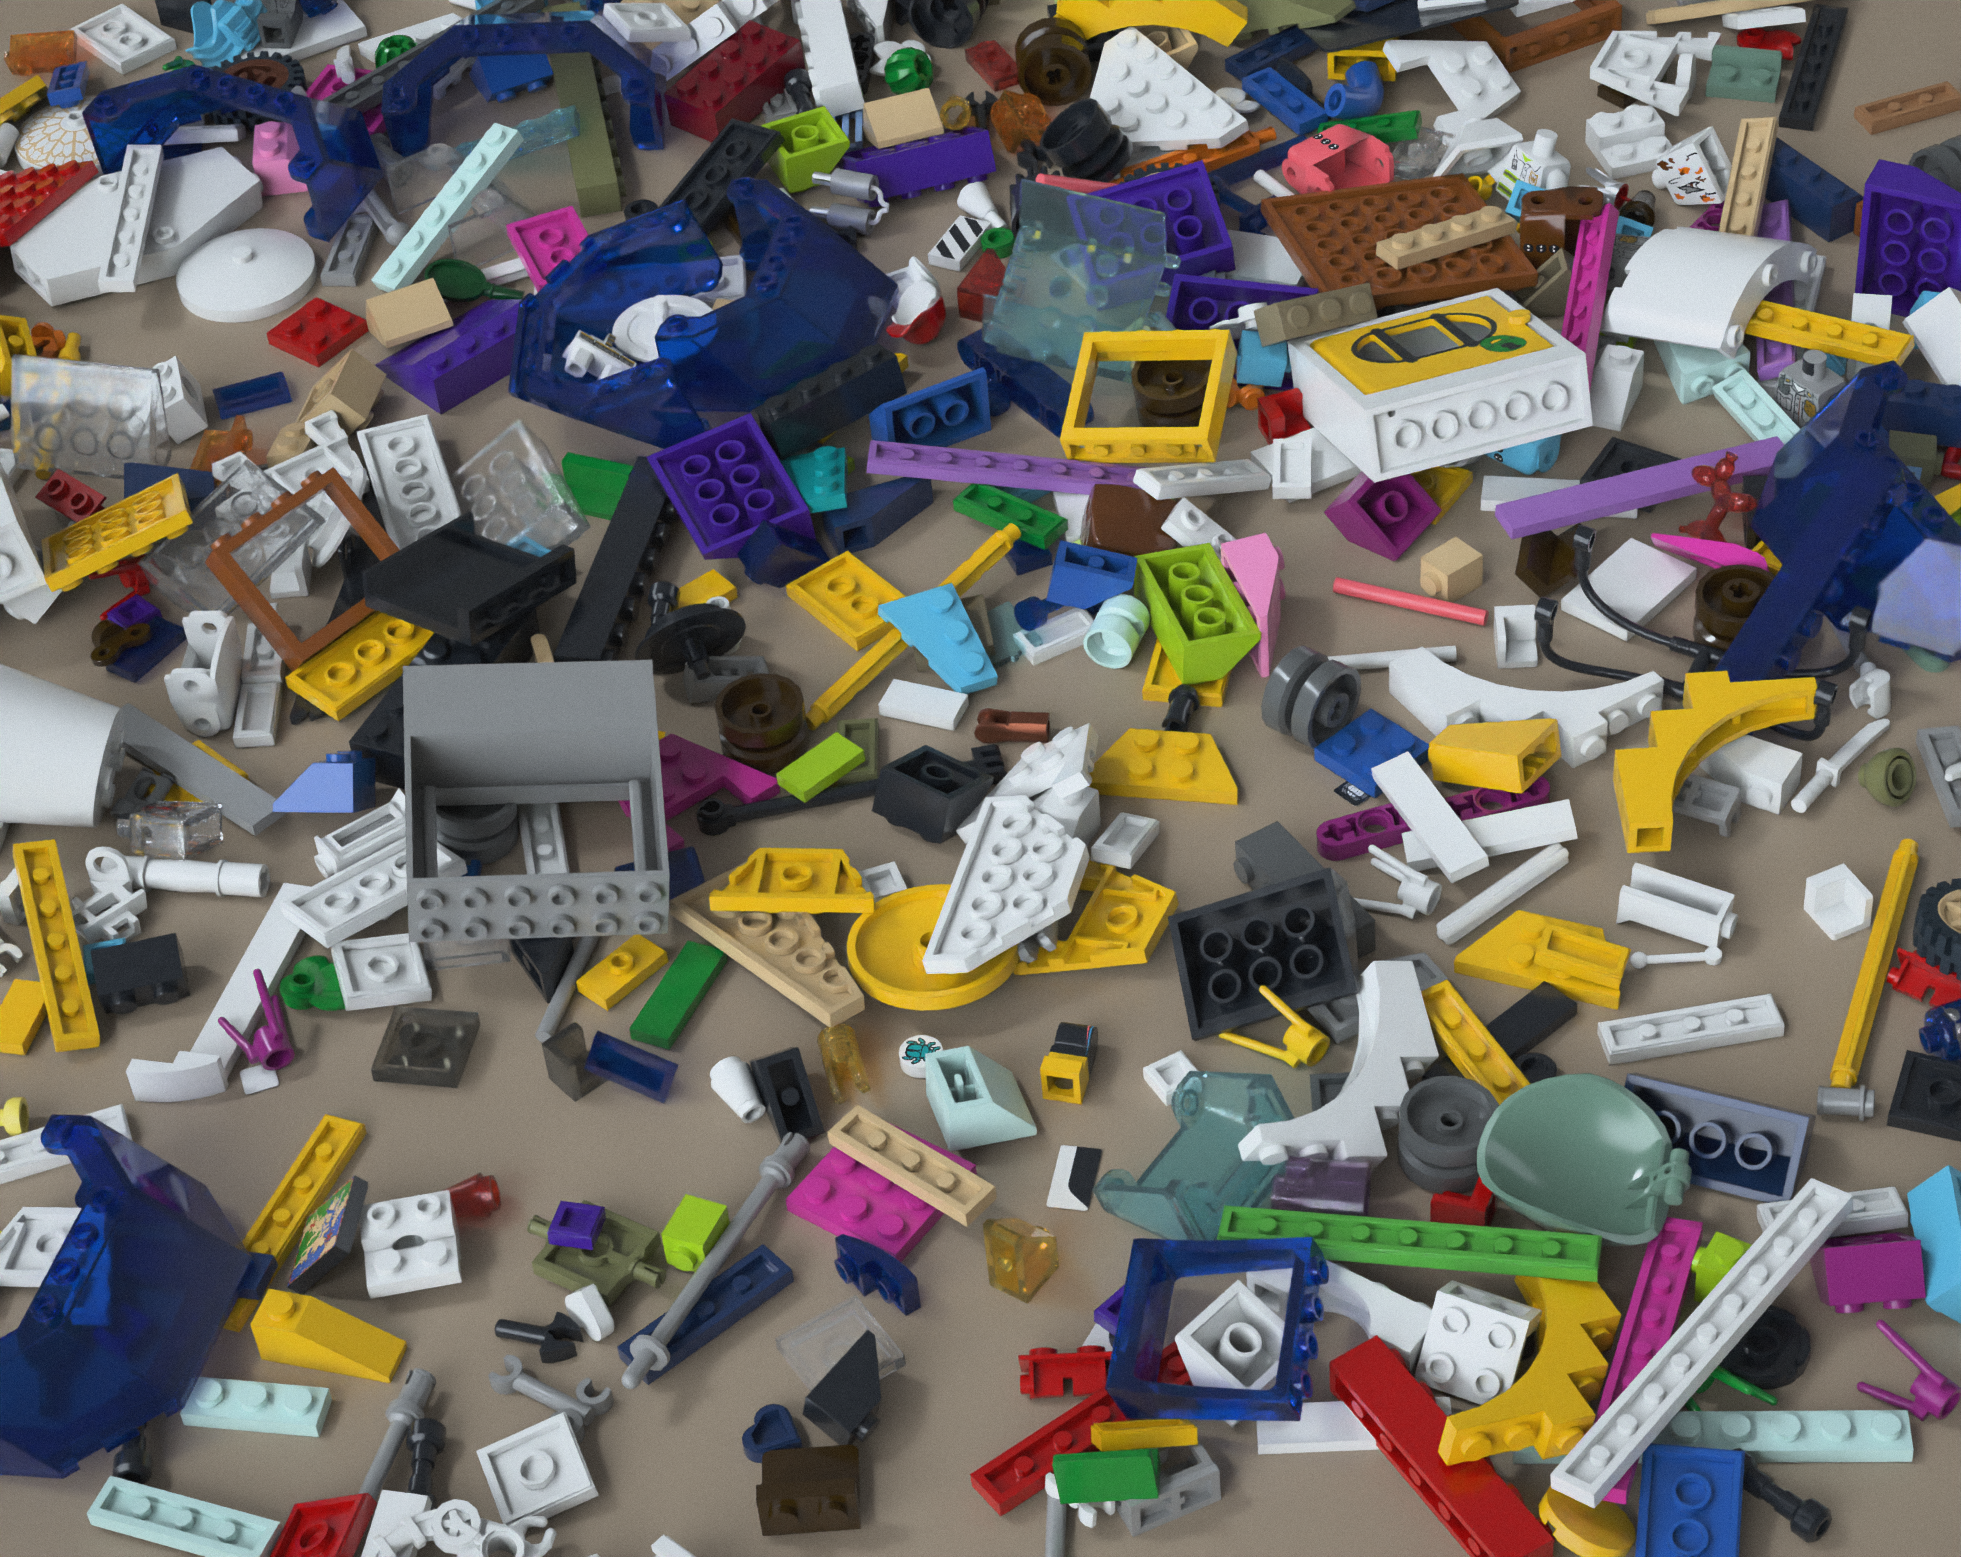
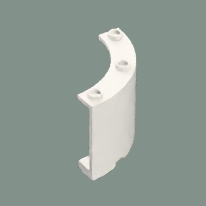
[1600,227,1817,359]

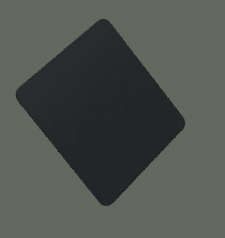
[1295,0,1519,52]

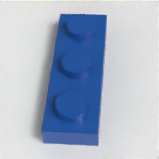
[47,61,90,108]
[1242,67,1328,136]

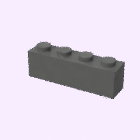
[1233,821,1376,959]

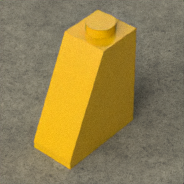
[1428,718,1562,794]

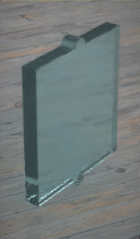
[987,601,1043,669]

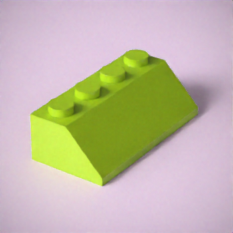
[1134,543,1261,685]

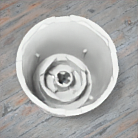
[0,664,125,828]

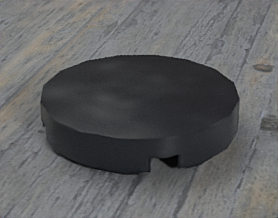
[1718,1305,1811,1389]

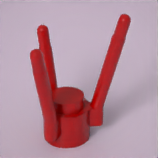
[88,553,159,621]

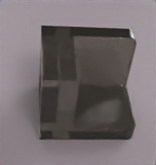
[541,1022,610,1102]

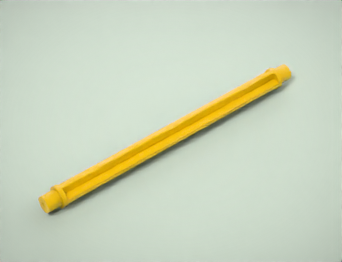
[805,523,1022,731]
[1830,839,1919,1088]

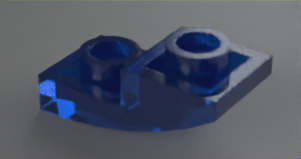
[834,1234,921,1316]

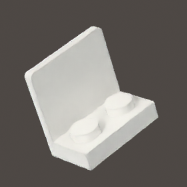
[1414,1280,1542,1405]

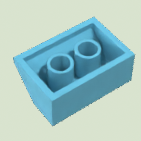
[1907,1165,1961,1324]

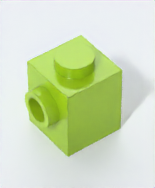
[661,1194,730,1272]
[1691,1231,1752,1303]

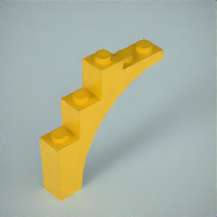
[1054,0,1248,47]
[1613,671,1817,853]
[1438,1275,1621,1466]

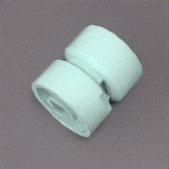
[1083,594,1151,669]

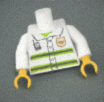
[1468,129,1571,234]

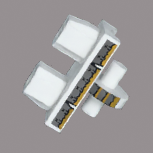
[562,330,637,396]

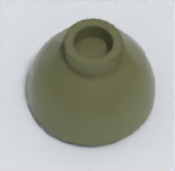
[1858,748,1916,807]

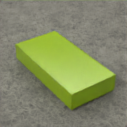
[776,732,865,803]

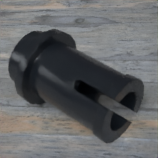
[1162,685,1200,732]

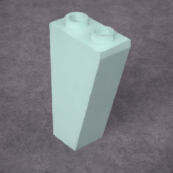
[1653,340,1750,405]

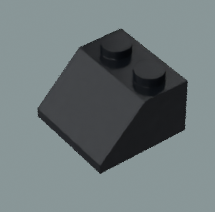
[872,745,994,844]

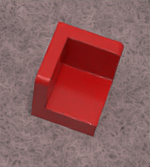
[1257,388,1311,445]
[1430,1176,1498,1227]

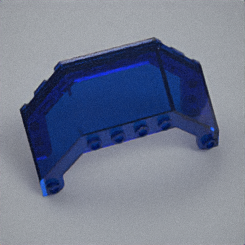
[381,10,667,159]
[82,65,384,242]
[654,177,899,412]
[508,199,723,449]
[1751,360,1961,662]
[0,1114,255,1479]

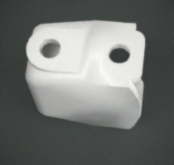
[164,610,243,737]

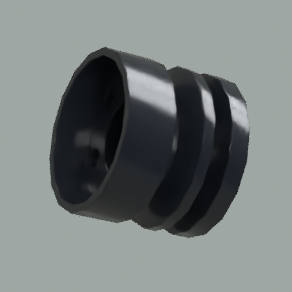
[908,0,990,49]
[1040,98,1134,183]

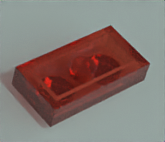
[965,40,1019,92]

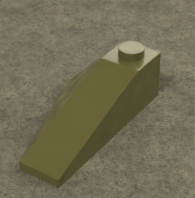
[1234,0,1356,40]

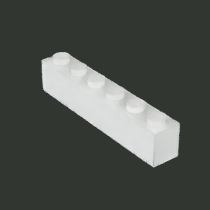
[794,0,865,117]

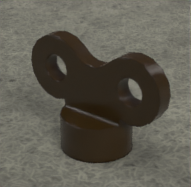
[90,620,152,667]

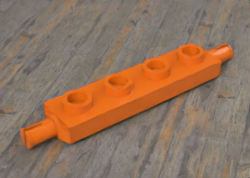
[1108,126,1277,184]

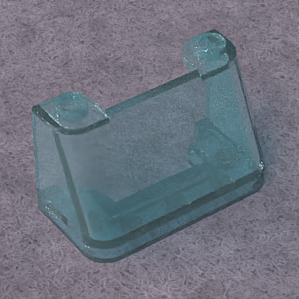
[1092,1071,1296,1256]

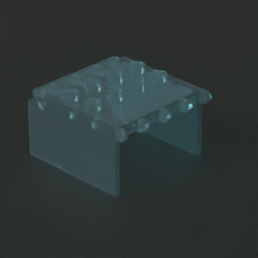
[982,179,1181,384]

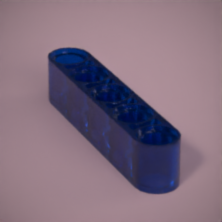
[957,324,1094,438]

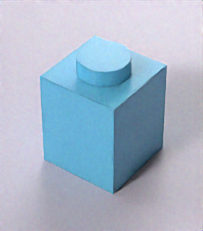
[1236,330,1291,387]

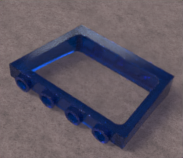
[1105,1237,1329,1421]

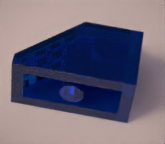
[737,520,830,588]

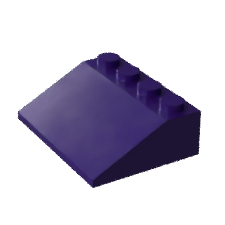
[837,124,997,207]
[1855,159,1961,317]
[1065,160,1236,310]
[1166,274,1319,391]
[375,299,554,415]
[647,413,816,560]

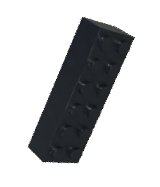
[349,608,541,790]

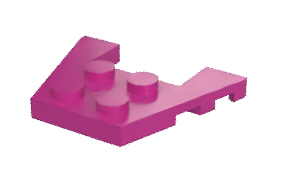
[618,733,780,861]

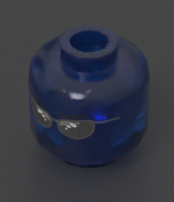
[1919,998,1961,1061]

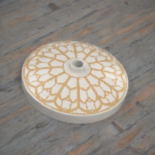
[14,95,148,179]

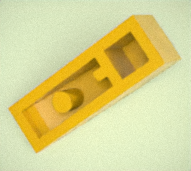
[250,1289,407,1383]

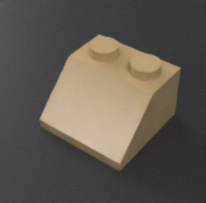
[295,349,387,437]

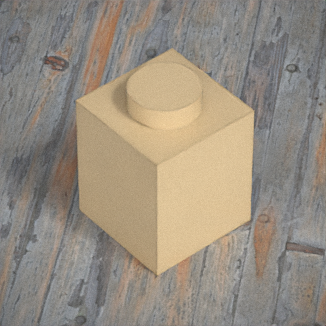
[1420,536,1483,603]

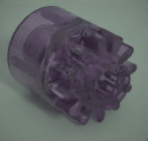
[1271,1156,1371,1217]

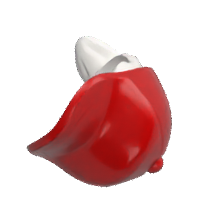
[886,256,946,345]

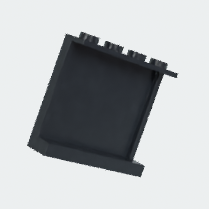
[362,511,577,646]

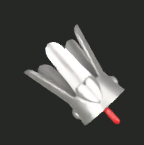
[1577,167,1631,210]

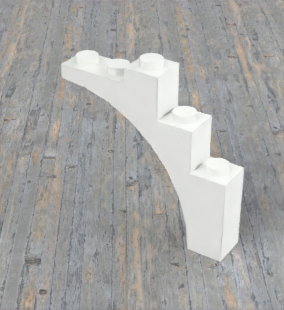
[638,0,779,88]
[1389,646,1664,768]
[1238,961,1439,1181]

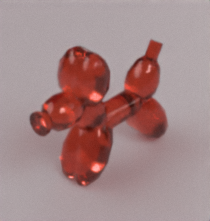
[1679,451,1758,542]

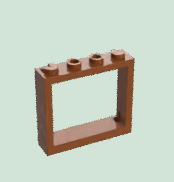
[1449,0,1622,73]
[205,467,400,672]

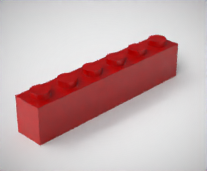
[1329,1335,1555,1557]

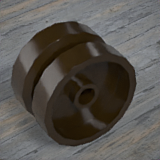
[1015,17,1092,107]
[1131,360,1212,427]
[1693,564,1786,663]
[714,673,810,775]

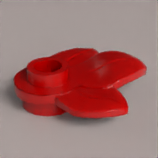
[1737,27,1802,61]

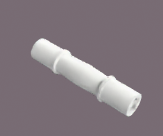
[101,855,270,897]

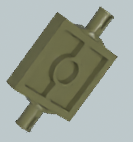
[527,1200,666,1307]

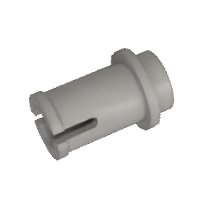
[1817,1085,1875,1121]

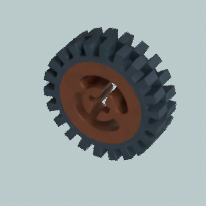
[202,51,307,132]

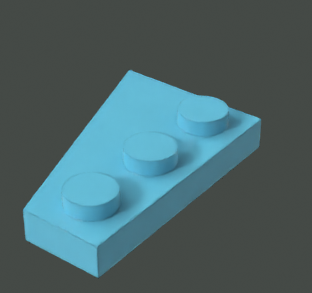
[878,583,998,694]

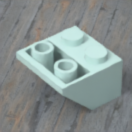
[925,1046,1037,1152]

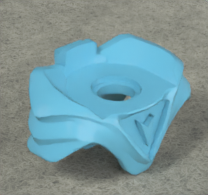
[185,0,267,68]

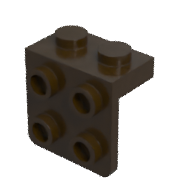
[756,1444,861,1536]

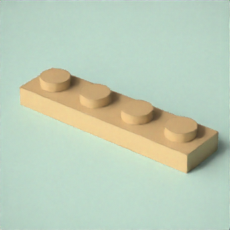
[1376,206,1516,270]
[828,1104,997,1227]

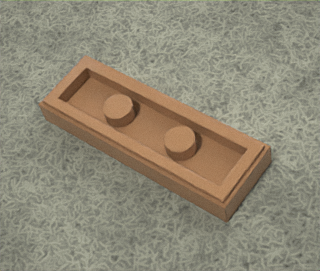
[1854,81,1961,135]

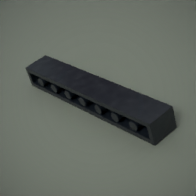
[553,456,679,662]

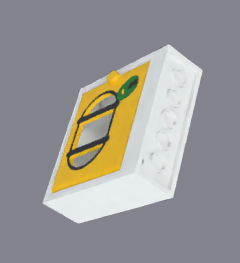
[1287,288,1593,483]

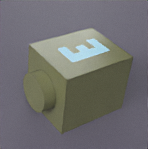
[1882,430,1943,490]

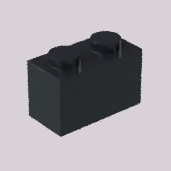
[91,933,190,1014]

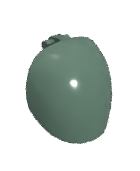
[1476,1073,1692,1246]

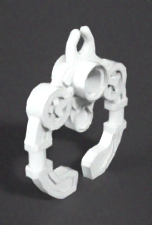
[366,1499,557,1557]

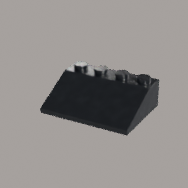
[1168,867,1360,1041]

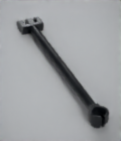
[696,744,1007,836]

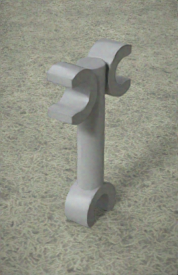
[488,1355,614,1444]

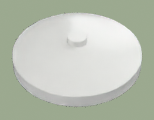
[176,228,317,323]

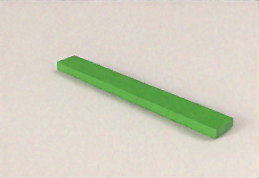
[1217,1205,1602,1282]

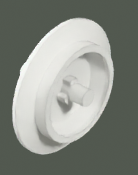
[612,295,718,365]
[305,466,367,568]

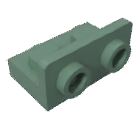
[1705,45,1783,103]

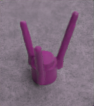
[218,968,295,1071]
[1856,1319,1961,1421]

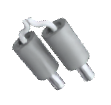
[809,168,889,235]

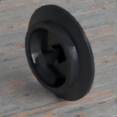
[635,603,746,680]

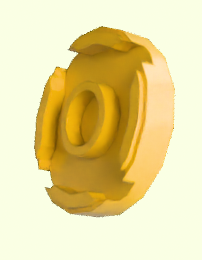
[1538,1486,1636,1557]

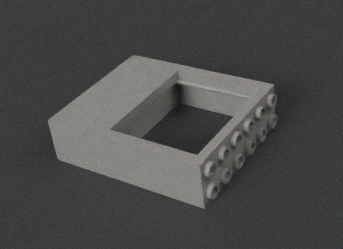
[403,660,670,942]

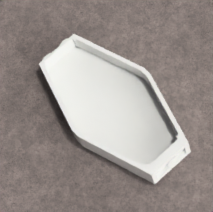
[10,147,263,306]

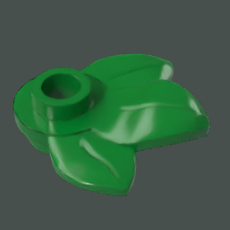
[280,955,345,1011]

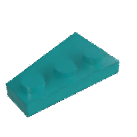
[778,446,848,513]

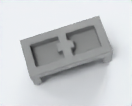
[1672,774,1741,838]
[1115,1442,1221,1537]

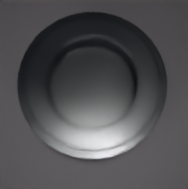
[624,199,658,230]
[1514,1053,1557,1084]

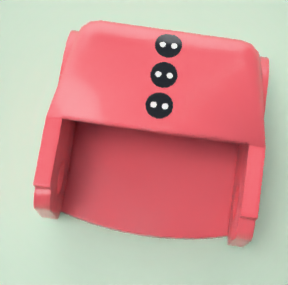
[1282,124,1394,194]

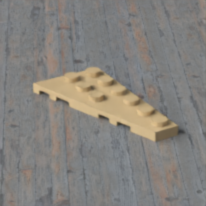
[669,861,865,1028]

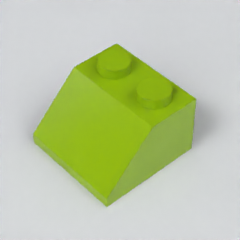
[761,106,850,194]

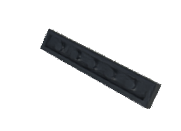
[1778,4,1849,131]

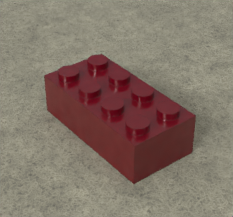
[664,20,806,142]

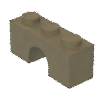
[1253,283,1378,347]

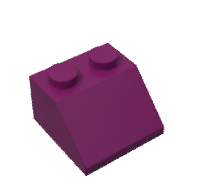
[1324,471,1442,561]
[1810,1232,1926,1313]

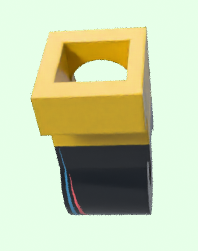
[1040,1022,1098,1105]

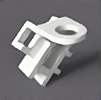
[71,846,147,944]

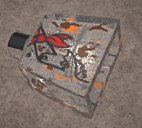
[116,801,223,861]

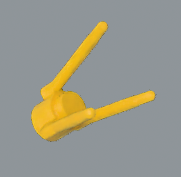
[1218,985,1330,1068]

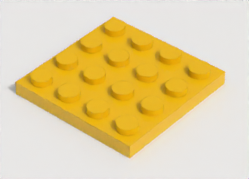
[41,473,193,592]

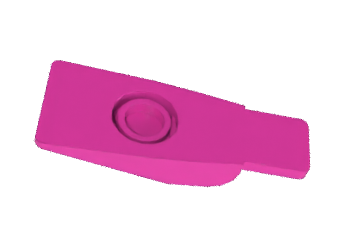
[1651,533,1806,601]

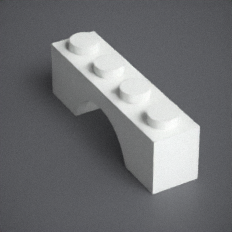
[1246,1254,1432,1377]

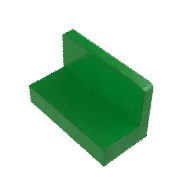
[553,452,634,520]
[1052,1448,1161,1504]

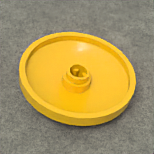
[847,884,1020,1010]

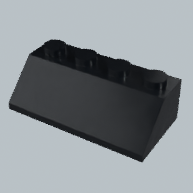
[751,343,907,460]

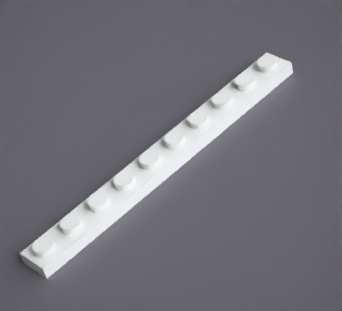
[1550,1178,1853,1509]

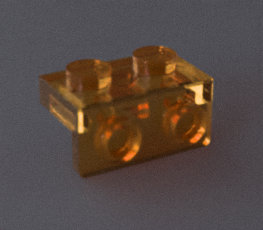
[4,30,77,76]
[990,89,1051,154]
[190,415,253,489]

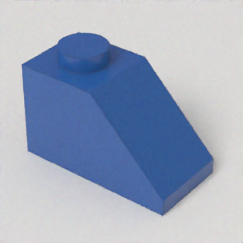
[1046,540,1137,609]

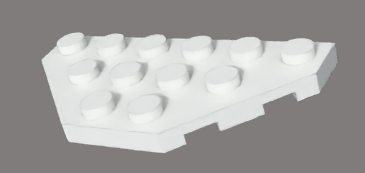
[1090,26,1249,152]
[922,795,1090,974]

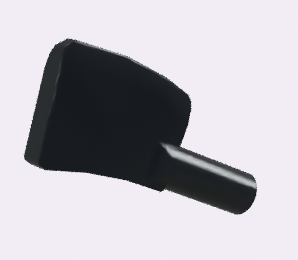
[1277,57,1332,121]

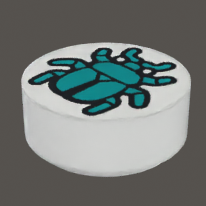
[899,1035,943,1078]

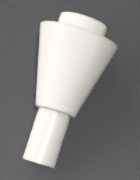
[957,182,1009,229]

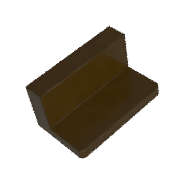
[1515,523,1582,598]

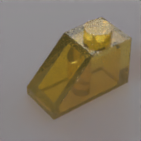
[983,1218,1059,1304]

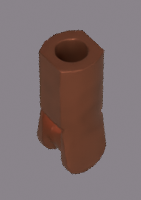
[974,708,1050,743]

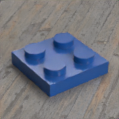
[1314,708,1429,799]

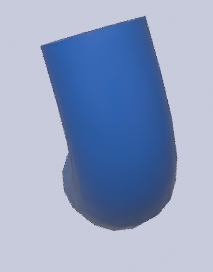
[1324,61,1384,120]

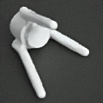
[1354,845,1442,920]

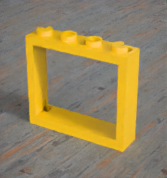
[1060,329,1238,463]

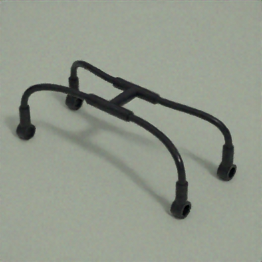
[1534,525,1873,741]

